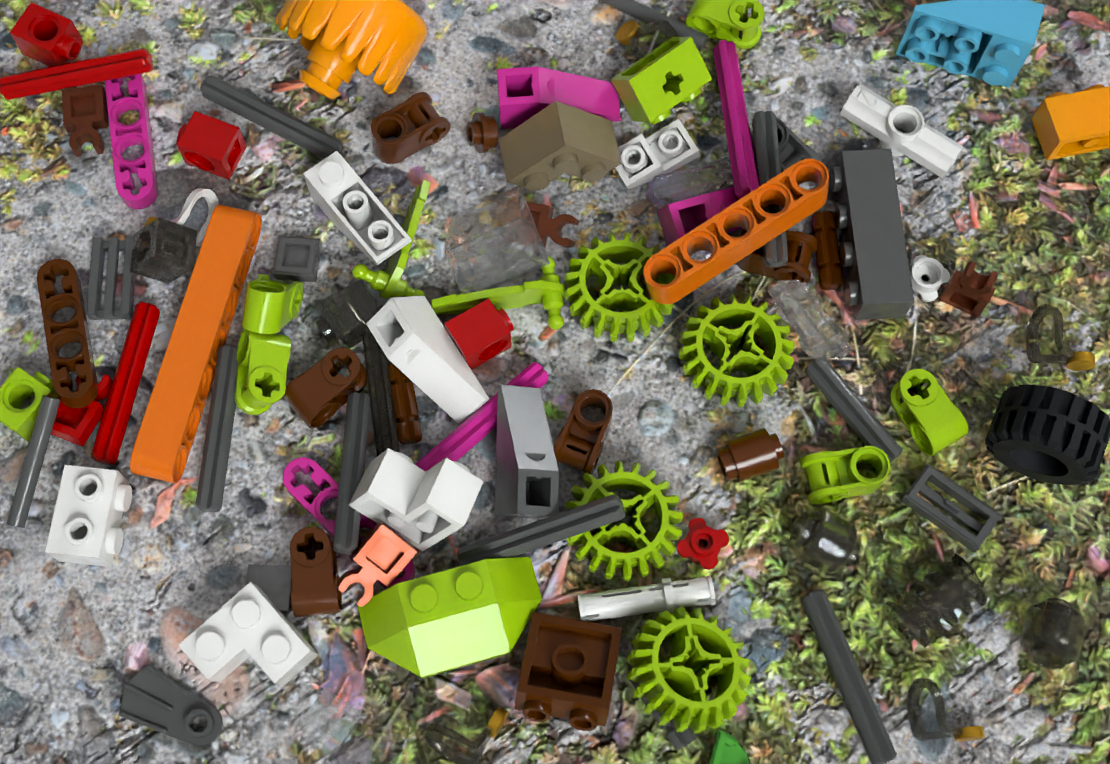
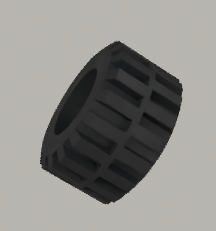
[985,384,1110,485]

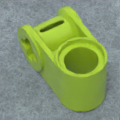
[685,0,765,49]
[242,274,304,334]
[234,329,291,415]
[889,369,969,456]
[800,446,890,504]

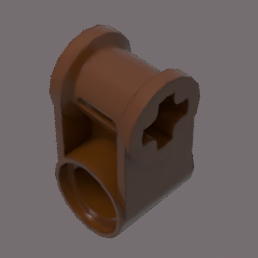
[371,92,451,164]
[736,229,818,285]
[283,348,368,429]
[554,389,613,475]
[290,527,342,618]

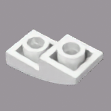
[615,119,700,189]

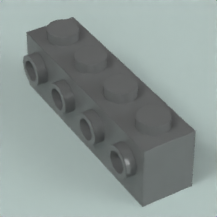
[829,149,914,320]

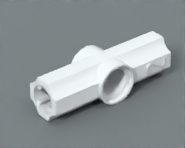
[840,84,964,178]

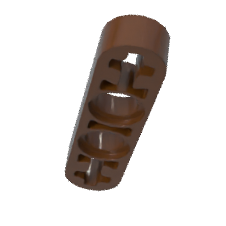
[37,259,98,409]

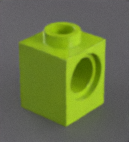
[0,367,58,443]

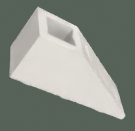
[303,151,411,265]
[366,296,489,424]

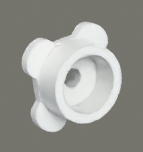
[910,255,950,302]

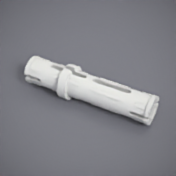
[577,575,715,622]

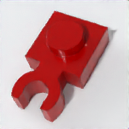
[51,375,112,447]

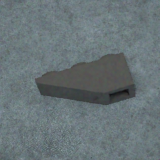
[495,385,559,519]

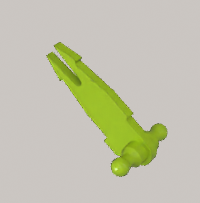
[352,179,431,300]
[431,256,566,330]

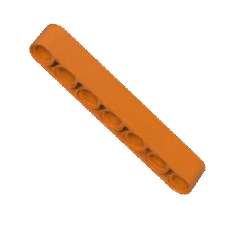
[130,204,262,483]

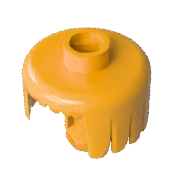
[275,0,428,100]

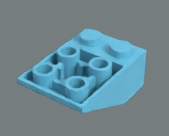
[896,0,1045,88]

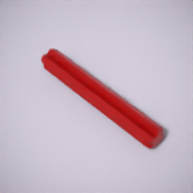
[0,48,153,100]
[91,302,160,465]

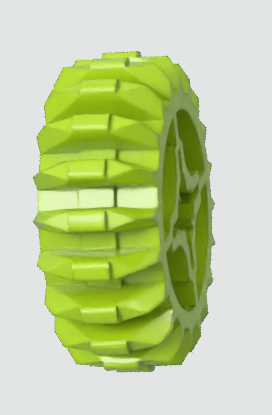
[564,231,675,343]
[678,293,795,408]
[564,460,683,581]
[626,606,752,734]

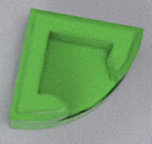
[709,730,751,764]

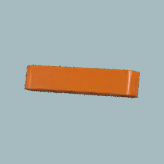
[644,158,829,305]

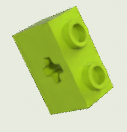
[611,37,712,124]

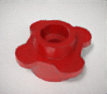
[677,518,729,570]

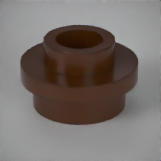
[466,112,498,153]

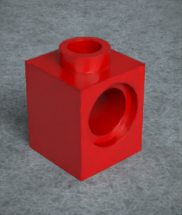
[10,2,84,67]
[176,111,247,180]
[444,298,514,370]

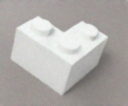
[349,448,484,551]
[178,582,319,686]

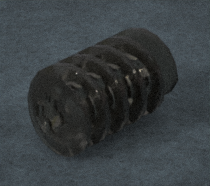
[883,554,987,647]

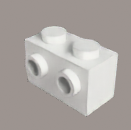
[45,465,132,567]

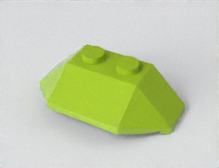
[357,557,542,678]

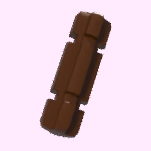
[811,211,843,290]
[387,363,422,445]

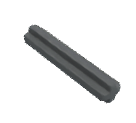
[805,357,902,463]

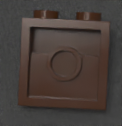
[514,612,622,731]

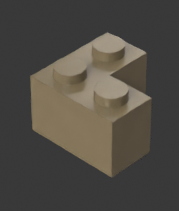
[499,101,621,191]

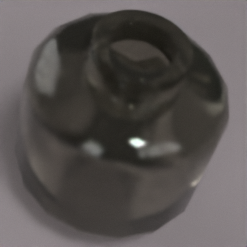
[790,508,860,574]
[1020,598,1086,670]

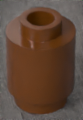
[716,428,784,482]

